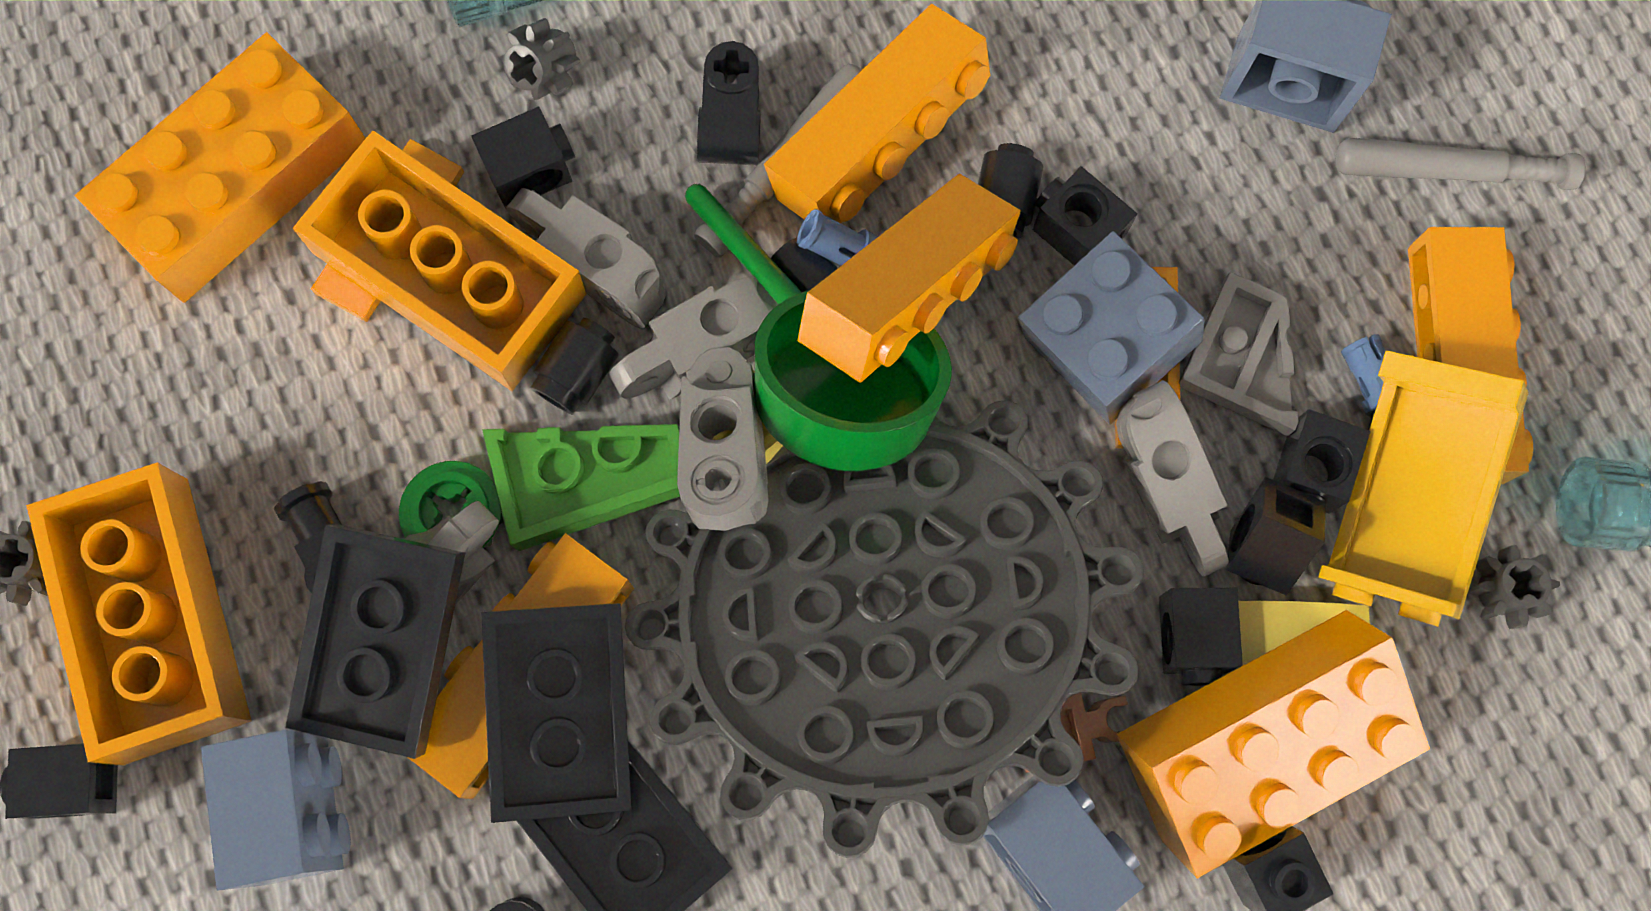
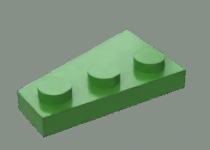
[482,424,680,551]

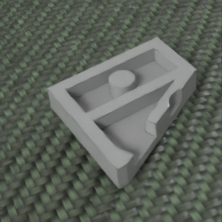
[1179,272,1299,436]

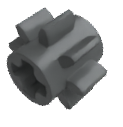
[501,18,580,100]
[0,521,48,606]
[1468,545,1560,629]

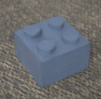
[1219,0,1392,133]
[1018,231,1204,425]
[201,729,351,891]
[983,775,1145,911]

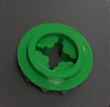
[399,461,503,548]

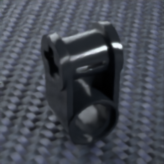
[697,41,761,165]

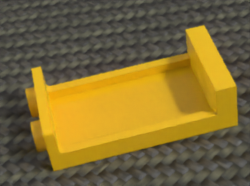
[1318,350,1529,627]

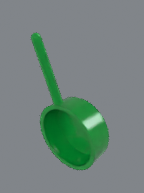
[685,184,952,471]

